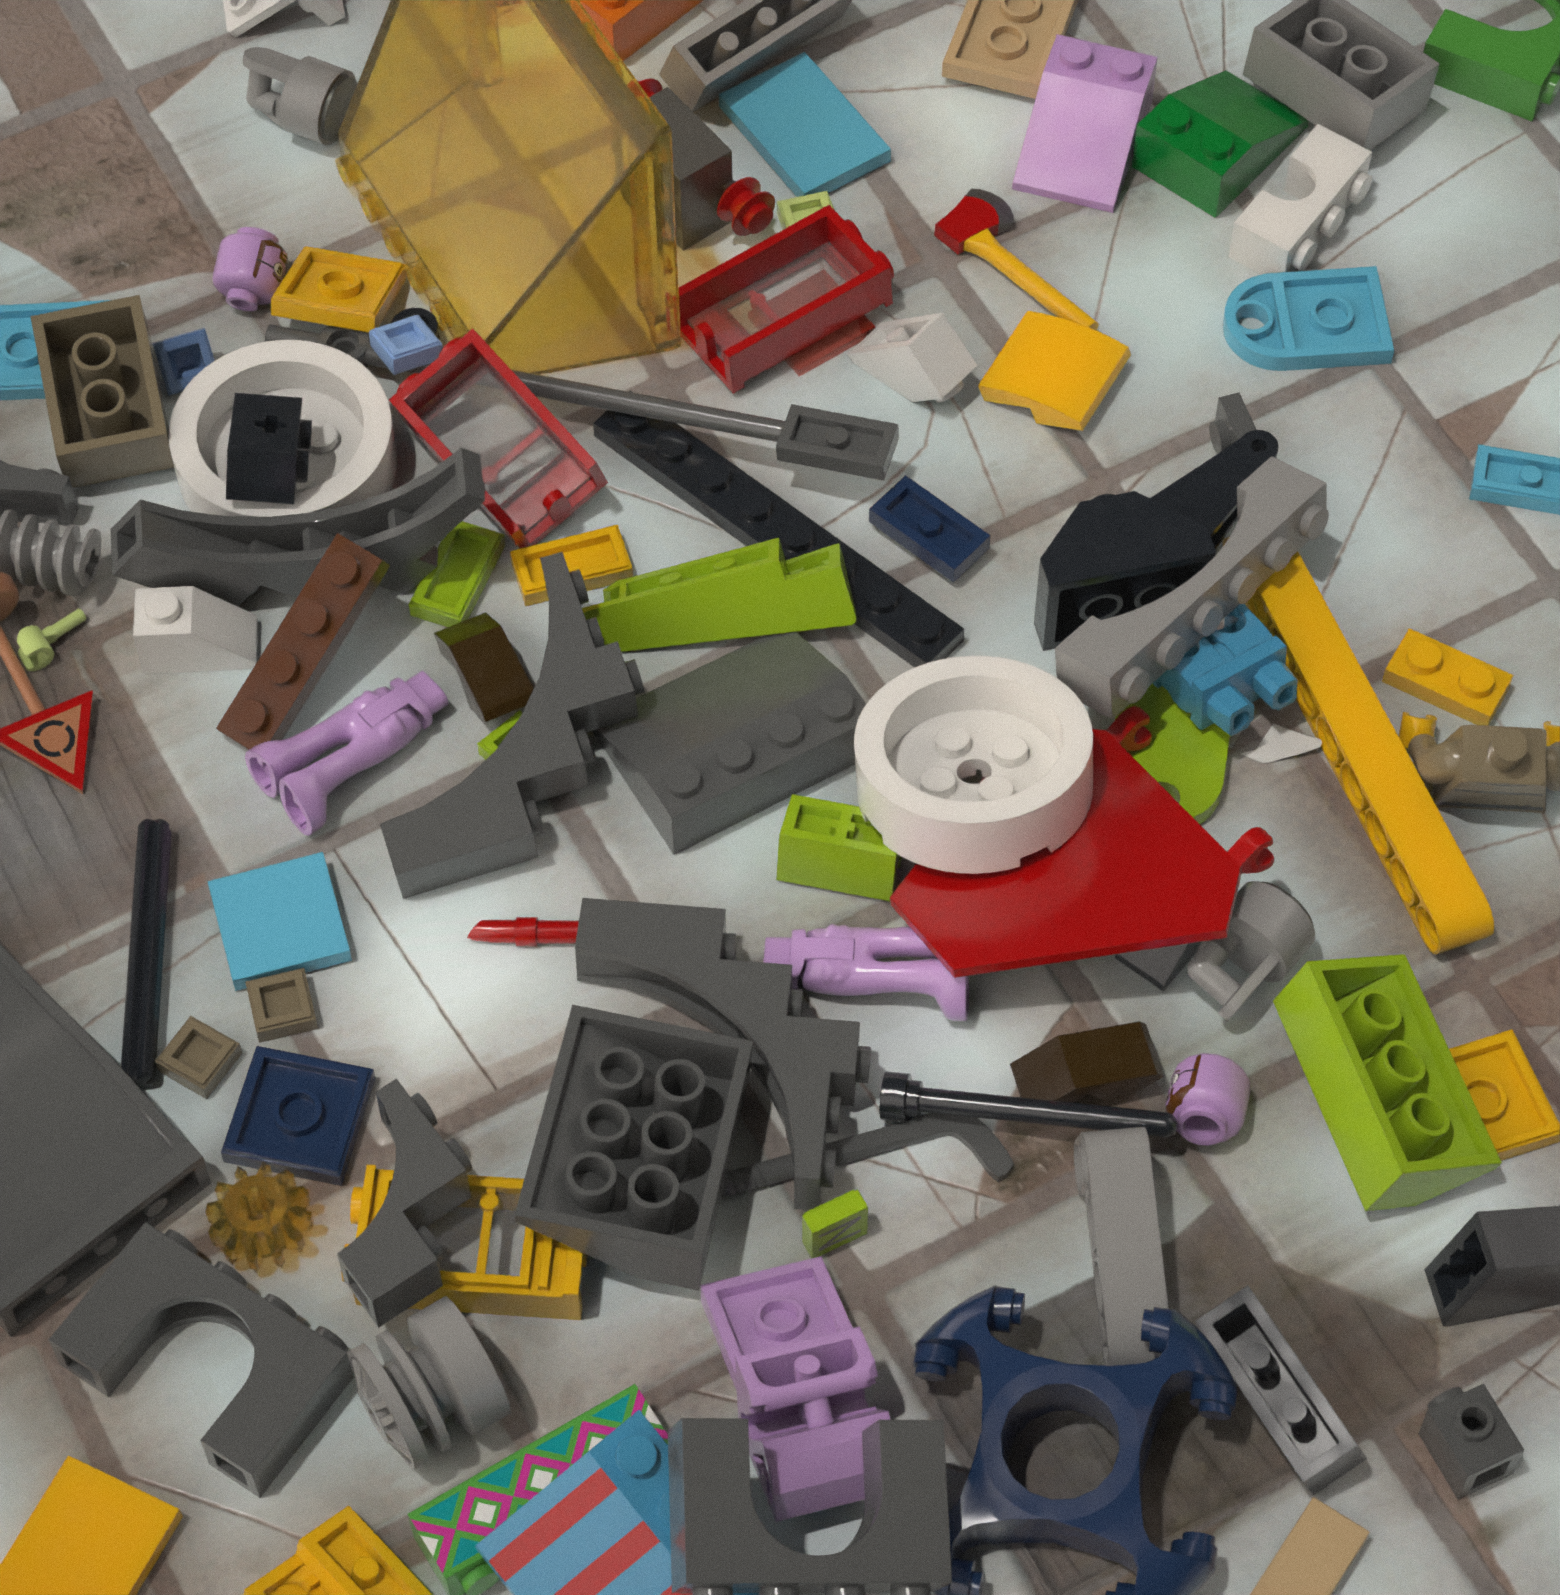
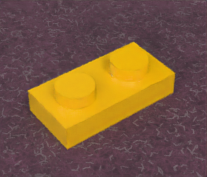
[1382,628,1514,726]

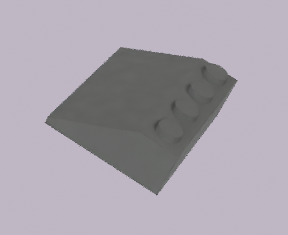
[592,632,866,855]
[514,1004,753,1291]

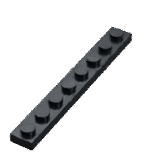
[593,390,964,668]

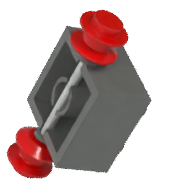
[615,78,775,251]

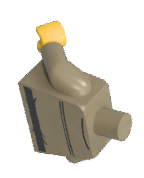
[1399,712,1560,813]

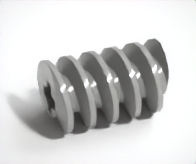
[0,509,102,597]

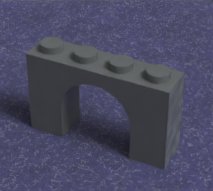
[48,1222,354,1498]
[668,1418,952,1595]

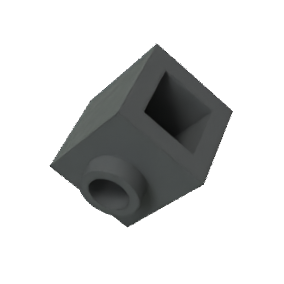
[1418,1383,1524,1500]

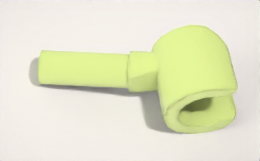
[17,608,86,671]

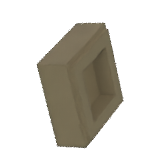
[245,968,318,1043]
[155,1016,242,1099]

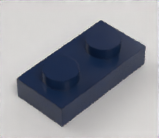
[869,475,991,583]

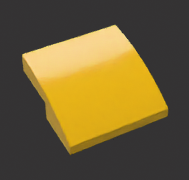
[978,311,1131,431]
[243,1505,432,1595]

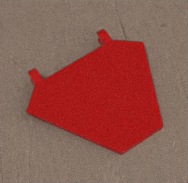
[890,706,1275,978]

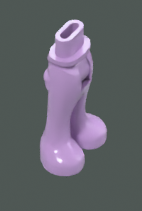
[245,671,449,836]
[763,924,969,1021]

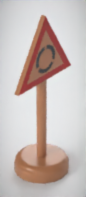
[0,572,93,794]

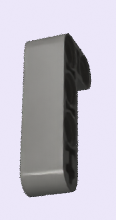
[1074,1127,1168,1366]

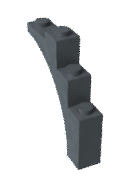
[110,447,485,607]
[380,552,644,899]
[575,898,871,1210]

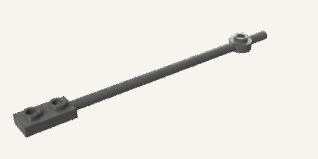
[265,324,899,481]

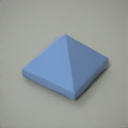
[152,328,215,396]

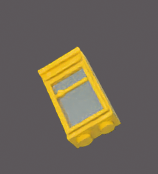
[341,1164,588,1320]

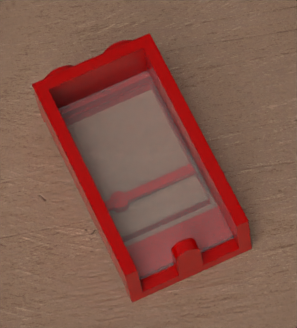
[669,205,894,394]
[389,328,608,549]

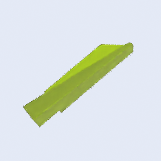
[582,538,856,652]

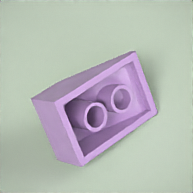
[1012,34,1157,213]

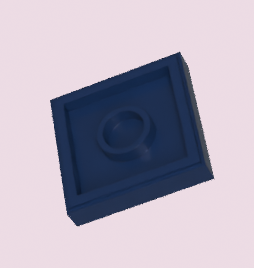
[221,1046,376,1186]

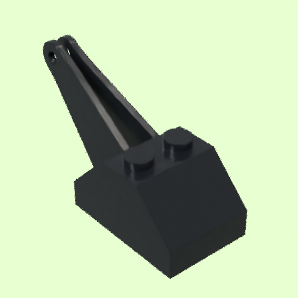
[1034,430,1279,651]

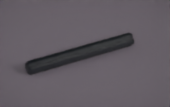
[121,819,172,1088]

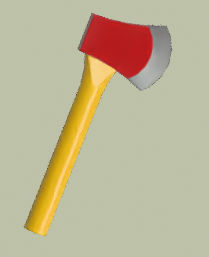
[934,188,1099,330]

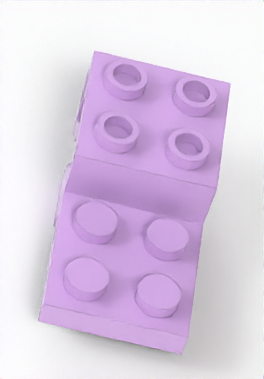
[700,1256,890,1522]

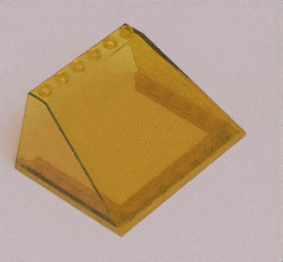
[335,0,681,375]

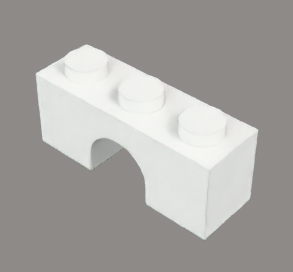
[1229,124,1373,274]

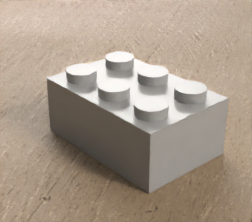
[1243,0,1440,150]

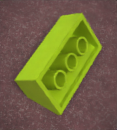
[1273,954,1502,1212]

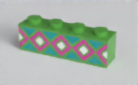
[408,1384,668,1595]

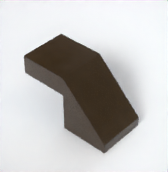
[434,612,534,722]
[1010,1021,1164,1105]

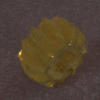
[205,1161,314,1273]

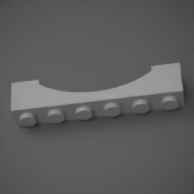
[1055,456,1329,720]

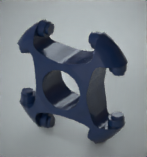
[913,1285,1238,1595]

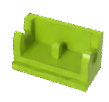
[776,794,902,901]

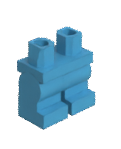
[1153,604,1298,736]

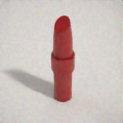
[467,917,579,946]

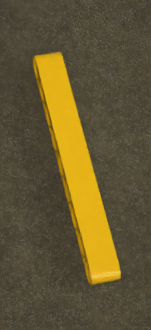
[1222,536,1494,955]

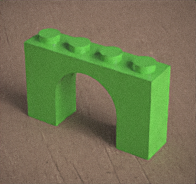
[1423,0,1560,121]

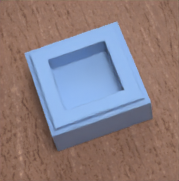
[369,315,443,375]

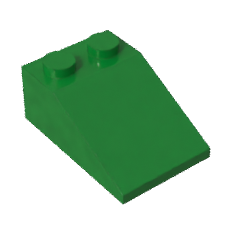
[1132,70,1309,218]

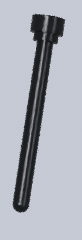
[879,1071,1178,1137]

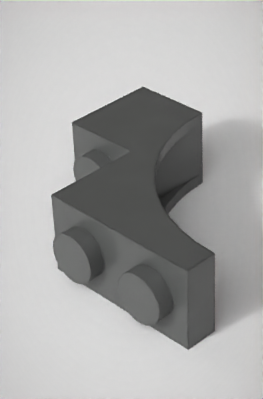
[337,1078,472,1328]

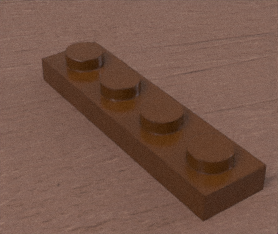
[216,533,390,749]

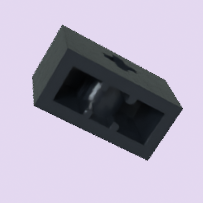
[226,393,312,504]

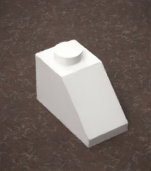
[848,313,977,403]
[133,586,258,674]

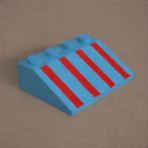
[474,1410,759,1595]

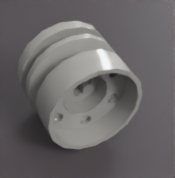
[347,1296,511,1470]

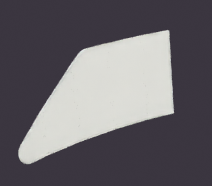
[1228,723,1322,764]

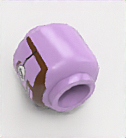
[213,227,288,311]
[1165,1053,1250,1146]

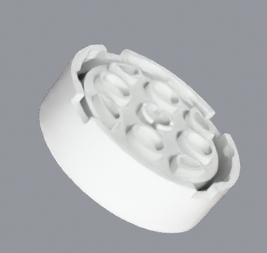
[169,340,398,517]
[854,656,1093,874]

